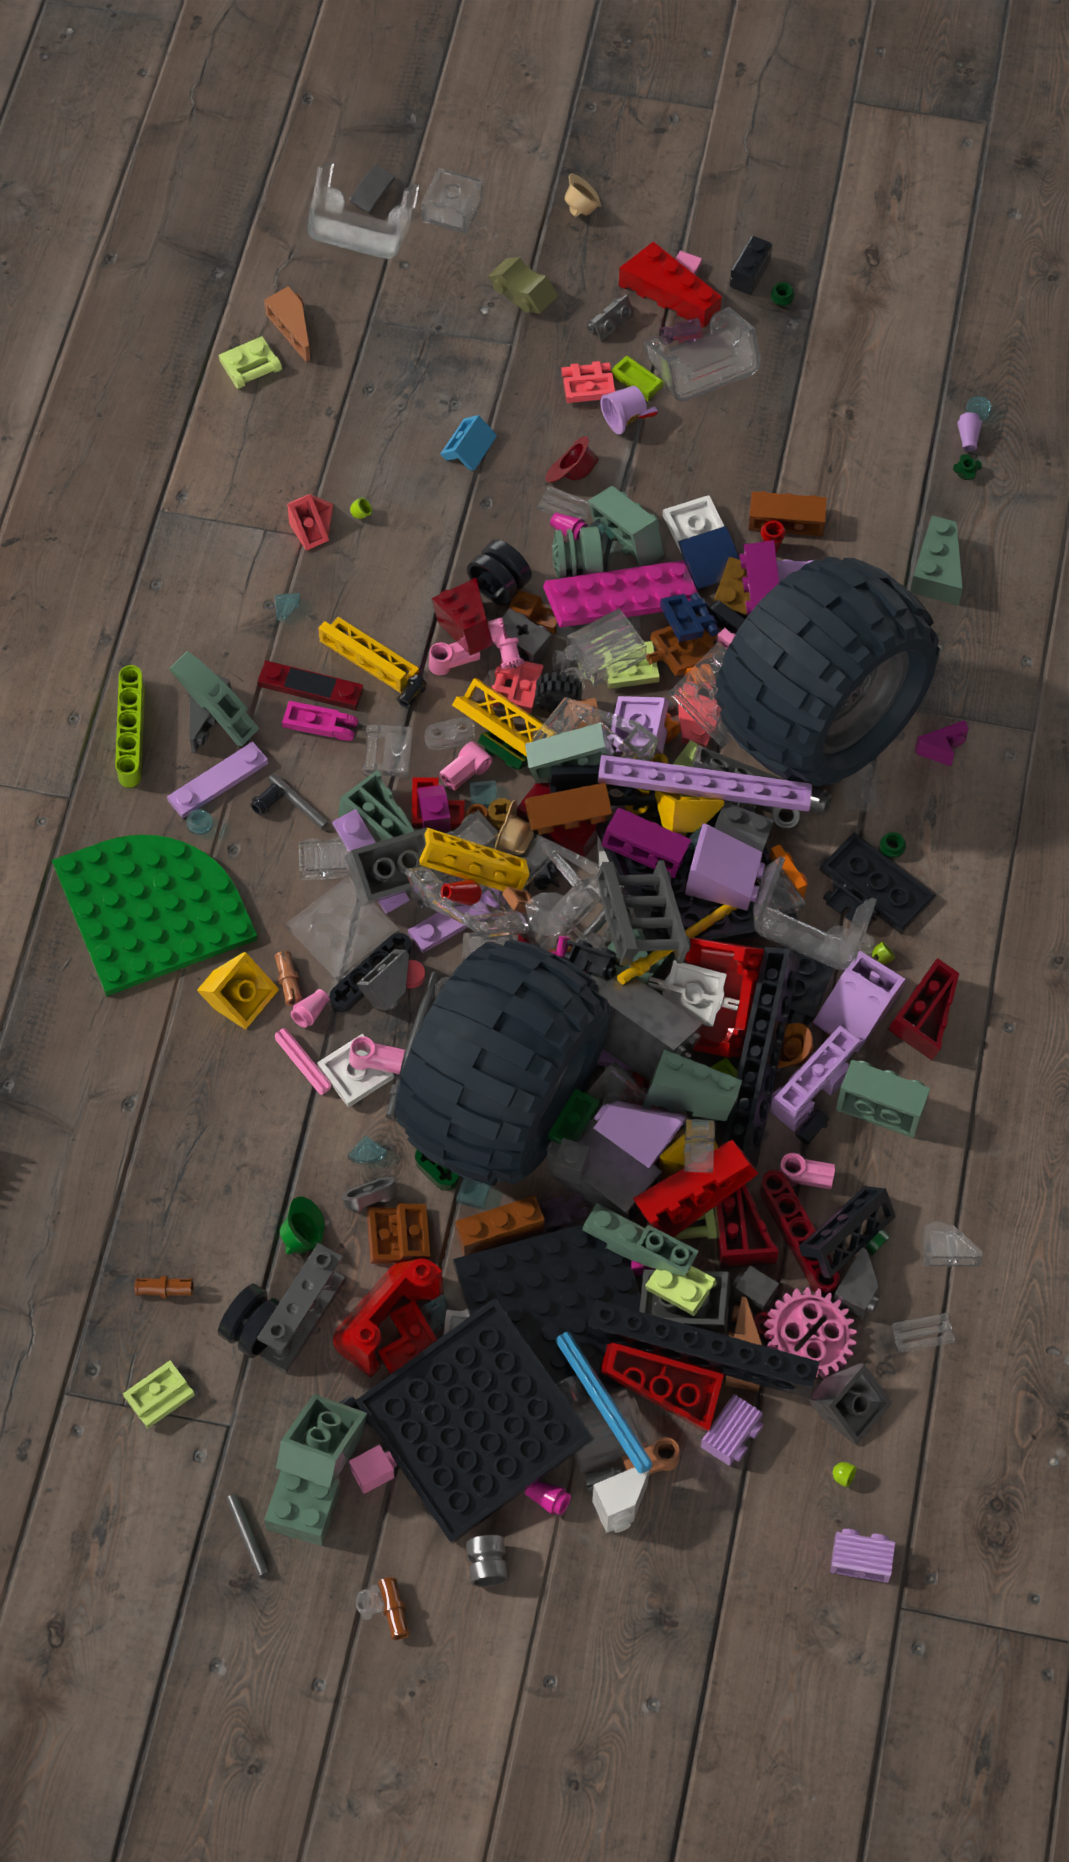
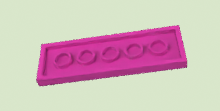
[543,560,698,628]

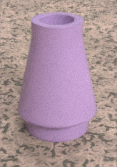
[957,413,982,452]

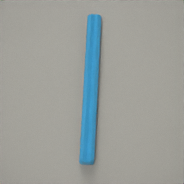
[557,1332,652,1474]

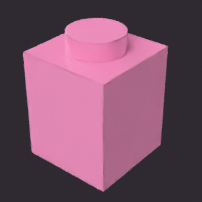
[349,1445,396,1494]

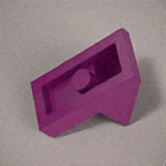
[915,720,969,766]

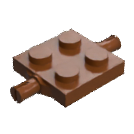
[646,626,722,677]

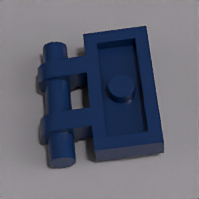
[660,593,719,642]

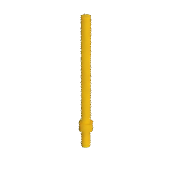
[617,905,737,985]

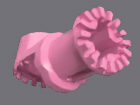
[488,618,524,669]

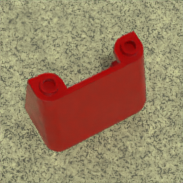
[685,937,764,1057]
[333,1259,444,1378]

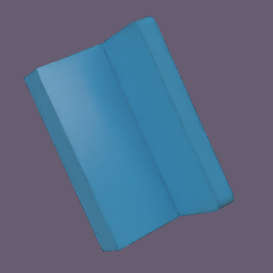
[440,415,497,471]

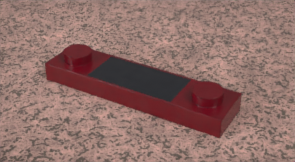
[257,660,364,711]

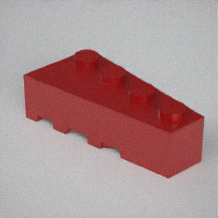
[618,241,722,328]
[633,1140,758,1238]
[600,1343,724,1431]

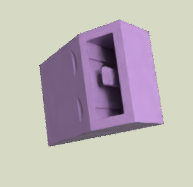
[812,951,905,1053]

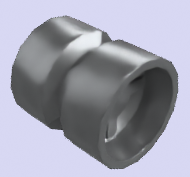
[466,1535,509,1587]

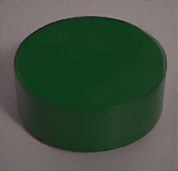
[864,1230,891,1256]

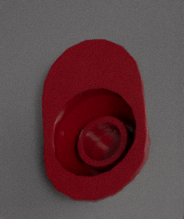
[545,436,599,483]

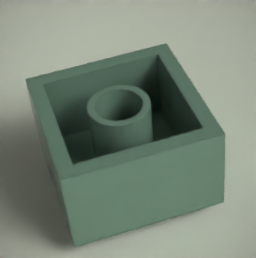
[264,1470,340,1546]

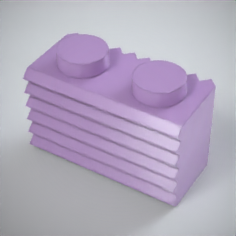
[701,1394,764,1466]
[830,1529,895,1583]

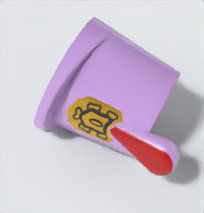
[600,386,658,434]

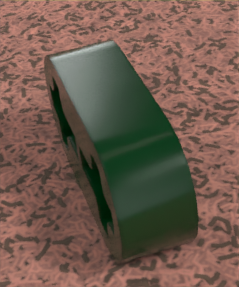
[415,1149,459,1191]

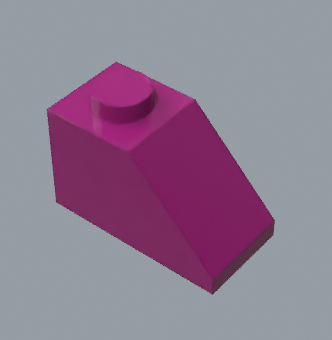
[417,785,451,834]

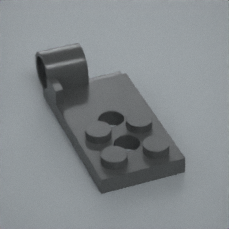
[692,745,800,828]

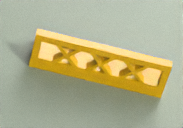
[318,617,419,693]
[452,678,558,756]
[419,828,530,892]

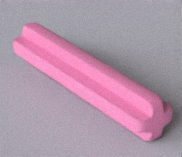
[275,1028,332,1095]

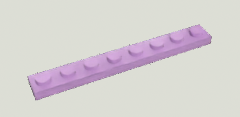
[598,755,812,812]

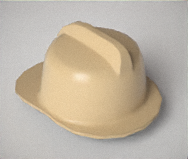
[564,174,602,217]
[495,800,533,856]

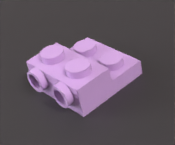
[609,696,669,758]

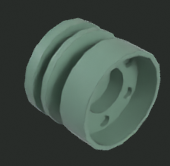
[552,526,603,579]

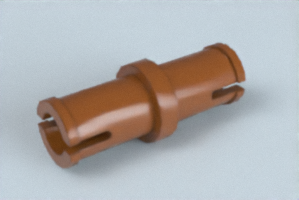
[135,1276,194,1298]
[378,1577,410,1640]

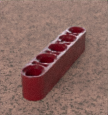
[760,1170,840,1298]

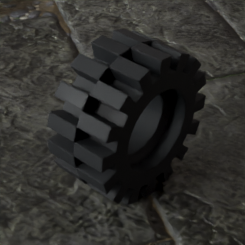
[535,672,583,714]

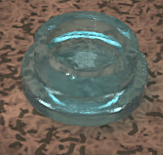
[186,809,213,835]

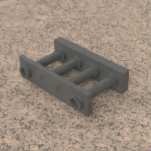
[596,860,691,966]
[257,1243,346,1374]

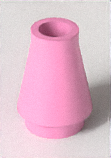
[291,989,330,1028]

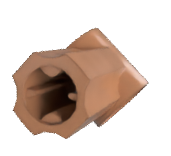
[621,1437,680,1475]

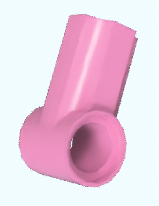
[428,642,480,676]
[439,741,493,791]
[349,1036,405,1074]
[778,1153,835,1190]

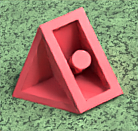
[287,494,333,550]

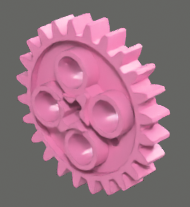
[764,1287,857,1379]

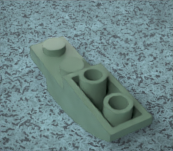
[169,651,259,746]
[582,1203,699,1276]

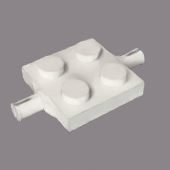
[647,960,739,1027]

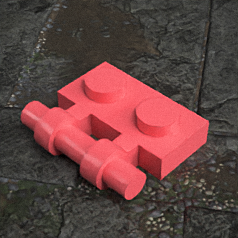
[561,361,615,403]
[491,659,544,713]

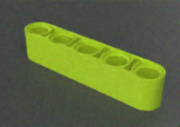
[115,665,145,788]

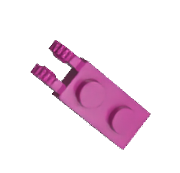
[282,701,359,741]

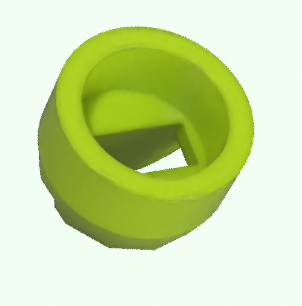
[350,497,372,519]
[872,941,896,965]
[833,1462,857,1488]

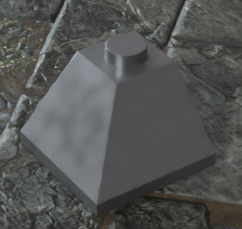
[807,1363,892,1445]

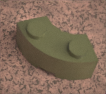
[488,257,559,313]

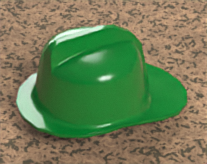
[279,1196,325,1255]

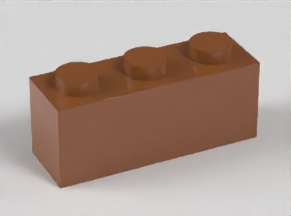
[748,491,827,536]
[525,783,612,835]
[455,1195,544,1256]

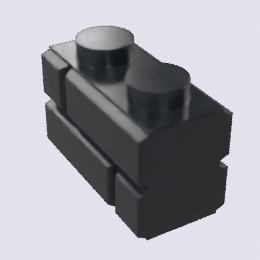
[730,236,773,295]

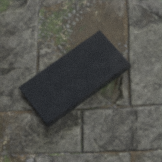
[820,832,936,934]

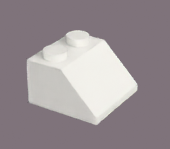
[592,1467,650,1533]

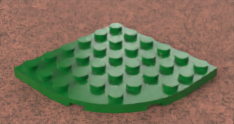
[52,835,258,997]

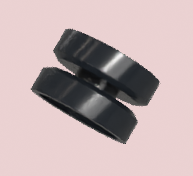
[467,539,532,605]
[218,1283,280,1358]

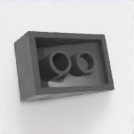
[345,828,443,906]
[640,1270,732,1336]

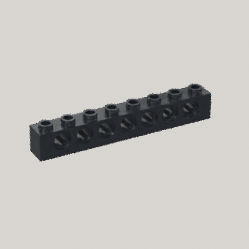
[722,947,800,1168]
[587,1300,820,1399]

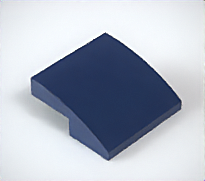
[678,526,739,589]

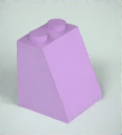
[685,824,765,910]
[594,1101,688,1168]

